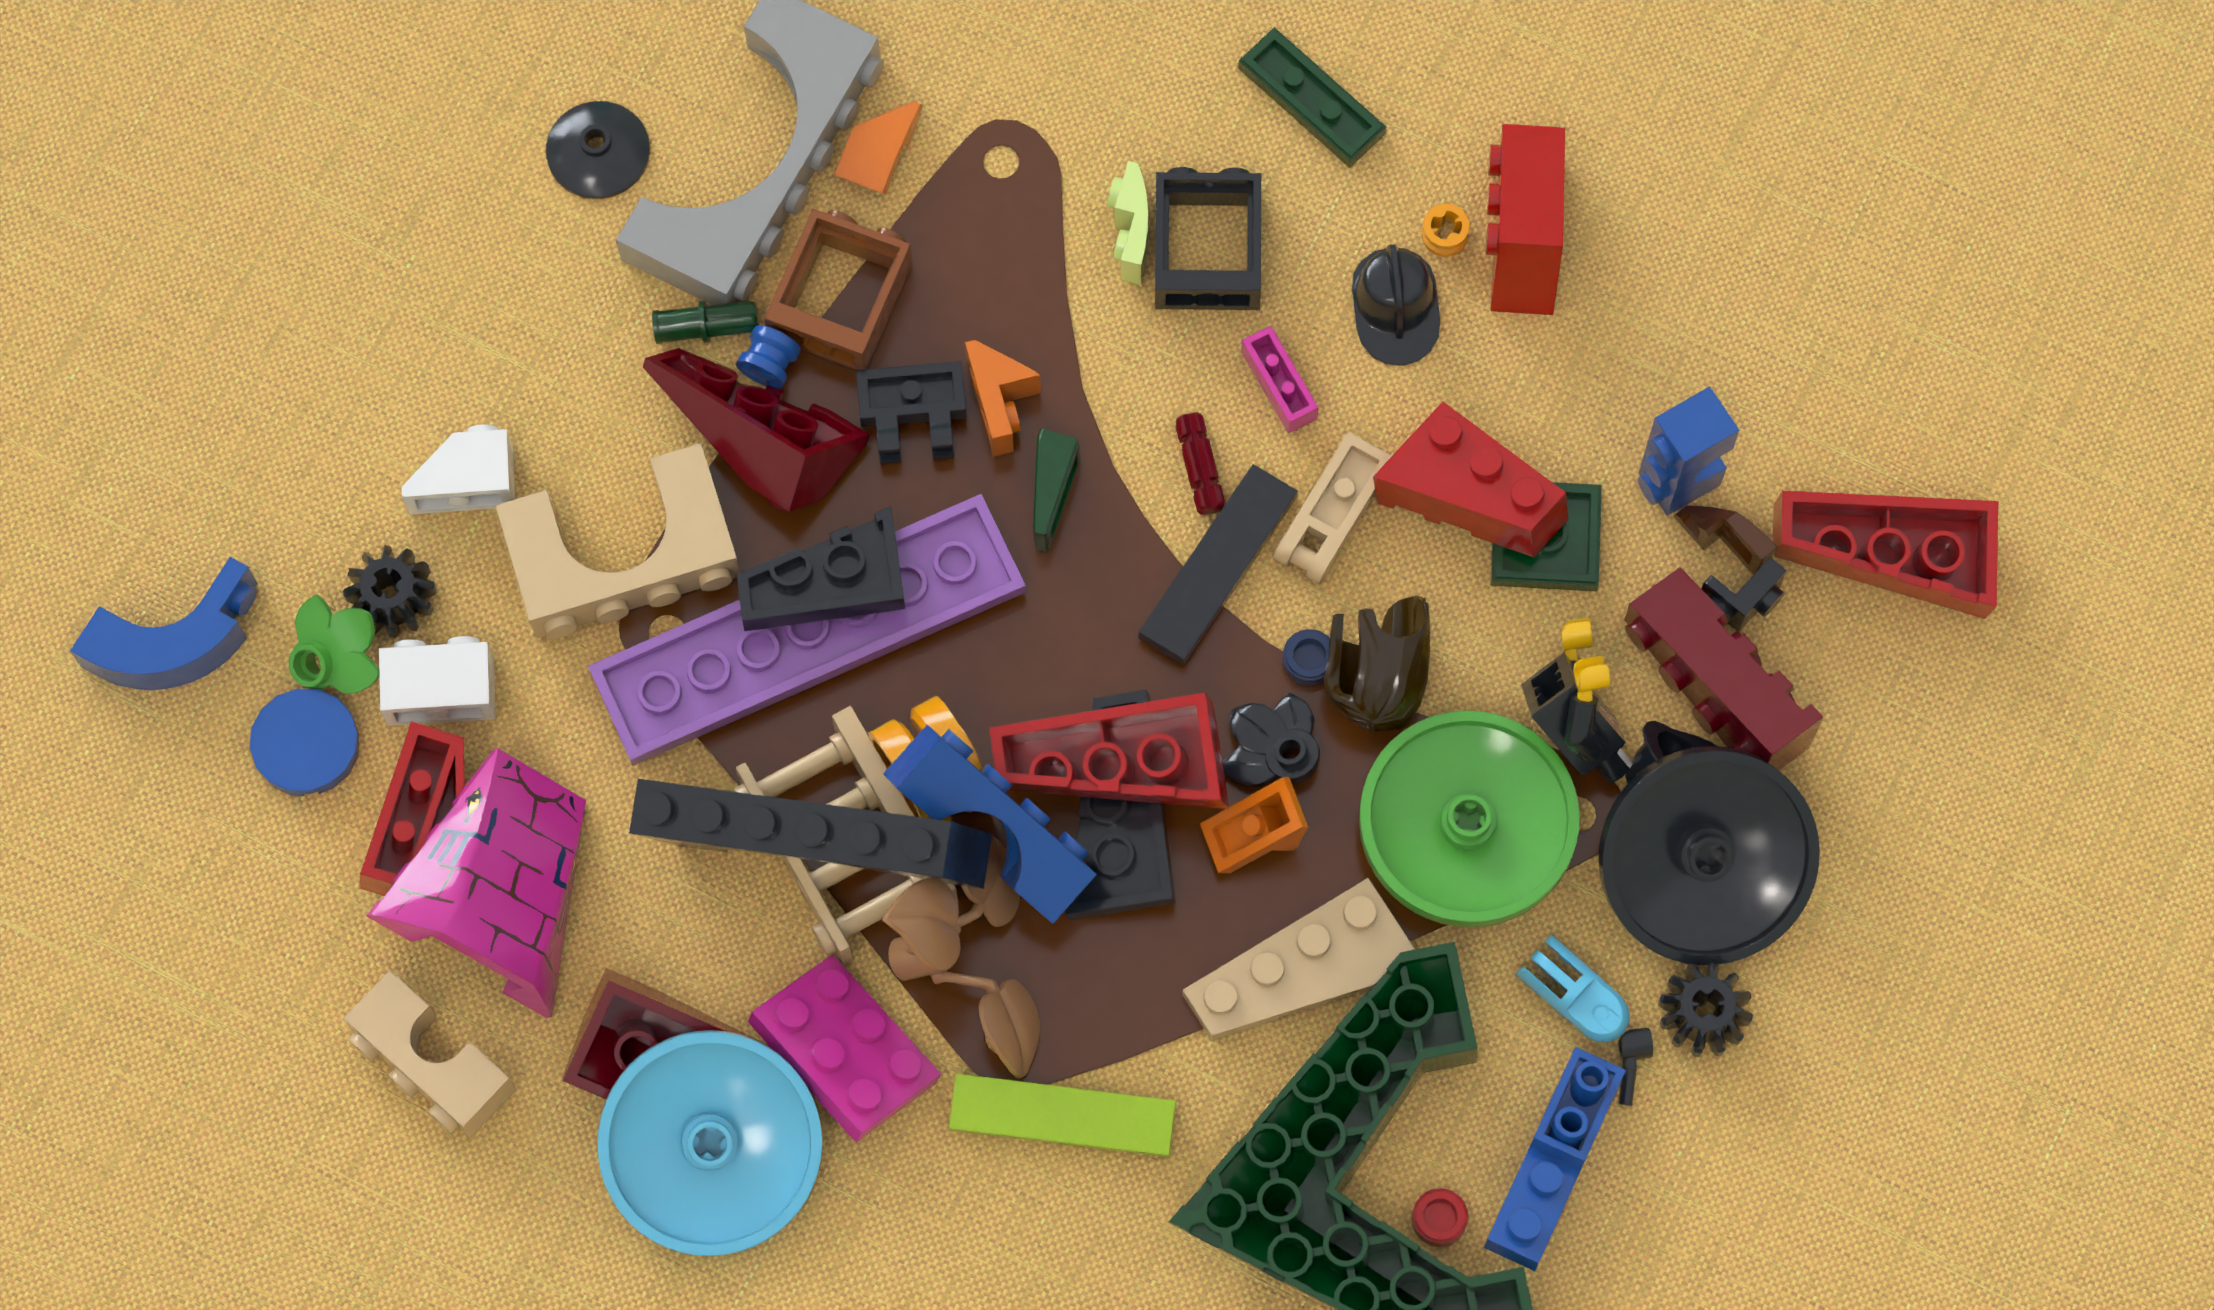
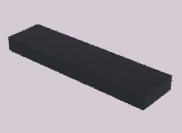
[1138,464,1298,666]

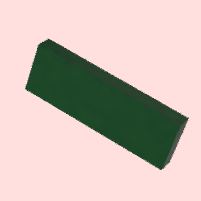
[1238,27,1386,168]

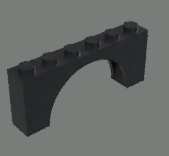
[629,779,992,889]

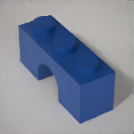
[1638,387,1740,516]

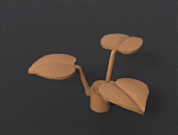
[882,834,1040,1079]

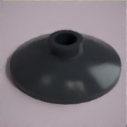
[546,101,650,199]

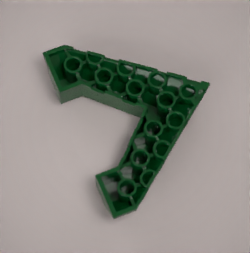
[1169,942,1533,1310]

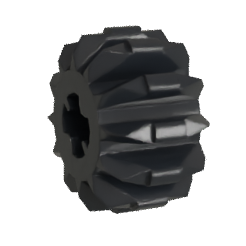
[343,545,437,639]
[1658,963,1753,1057]

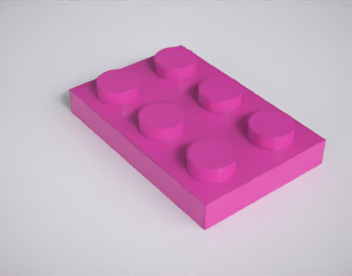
[747,954,941,1143]

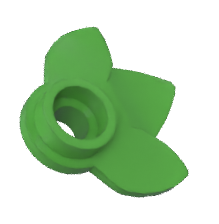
[289,595,380,694]

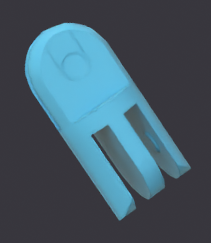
[1515,934,1629,1042]

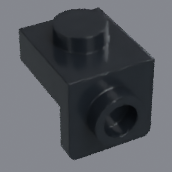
[1701,557,1787,632]

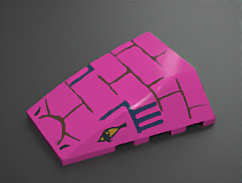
[366,748,586,1018]

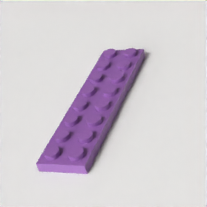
[588,494,1026,766]

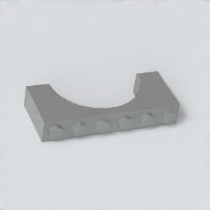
[616,0,884,305]

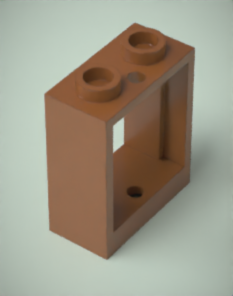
[764,209,913,370]

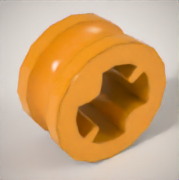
[1421,203,1470,257]

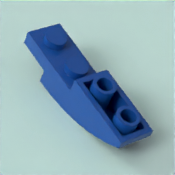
[1484,1047,1626,1271]

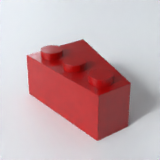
[1486,124,1565,315]
[359,721,465,896]

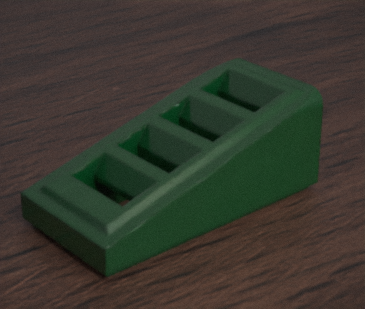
[1033,429,1081,553]

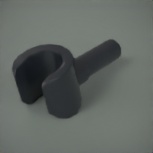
[1618,1028,1653,1106]

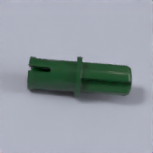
[652,301,759,344]

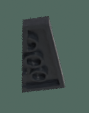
[1065,690,1176,920]

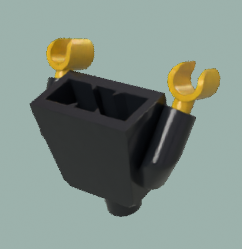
[1521,618,1632,783]

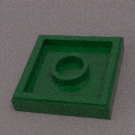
[1490,482,1602,591]

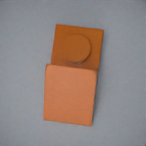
[965,340,1041,457]
[1200,777,1308,873]

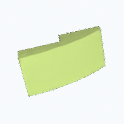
[1107,161,1148,285]

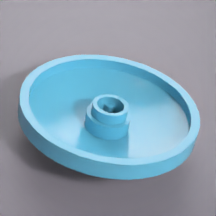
[597,1030,822,1256]

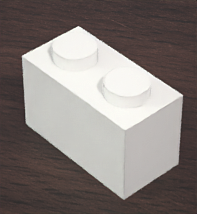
[379,636,496,726]

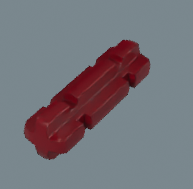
[1175,412,1225,515]

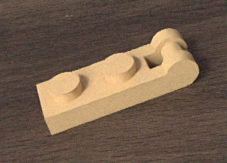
[1273,432,1392,585]

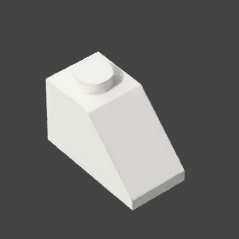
[402,424,515,515]

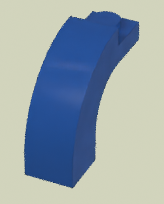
[70,557,258,690]

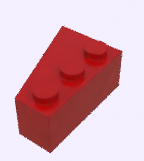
[1373,401,1569,557]

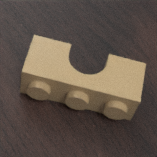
[343,970,516,1138]

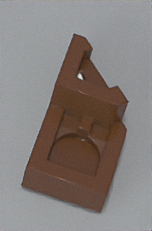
[1674,505,1778,575]

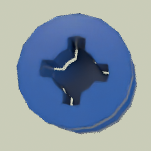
[735,325,801,389]

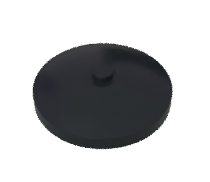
[1598,746,1820,965]

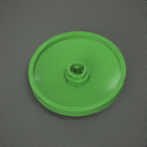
[1359,710,1580,927]

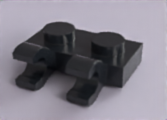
[856,361,967,464]

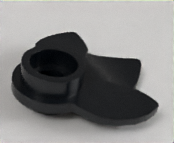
[1223,693,1320,787]

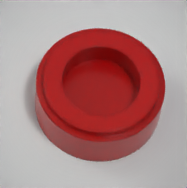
[1411,1188,1468,1247]

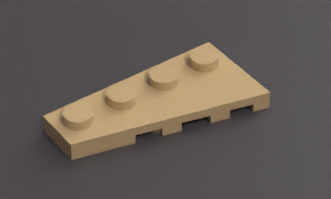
[1182,878,1415,1041]

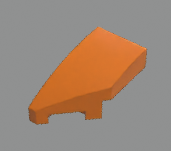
[834,101,923,194]

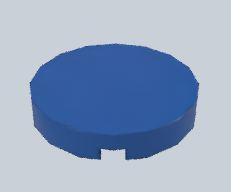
[249,689,359,796]

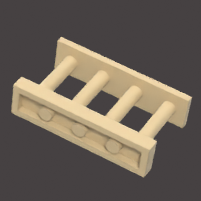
[733,706,958,965]

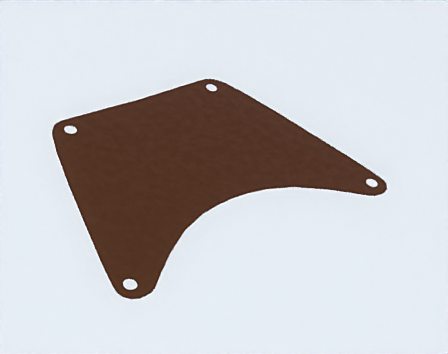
[619,119,1621,1085]

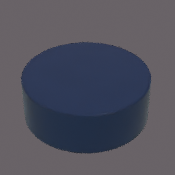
[1282,629,1330,686]

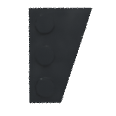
[737,506,905,631]

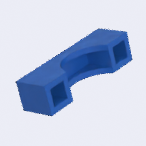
[883,724,1097,924]

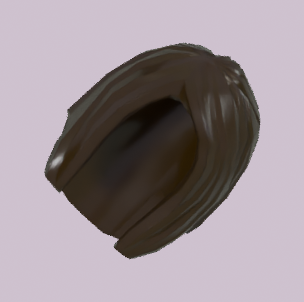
[1324,595,1430,732]

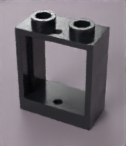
[1155,167,1261,310]

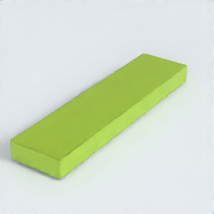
[949,1073,1176,1158]

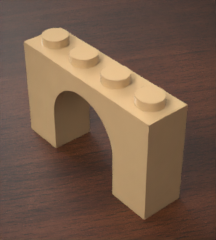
[495,443,741,639]

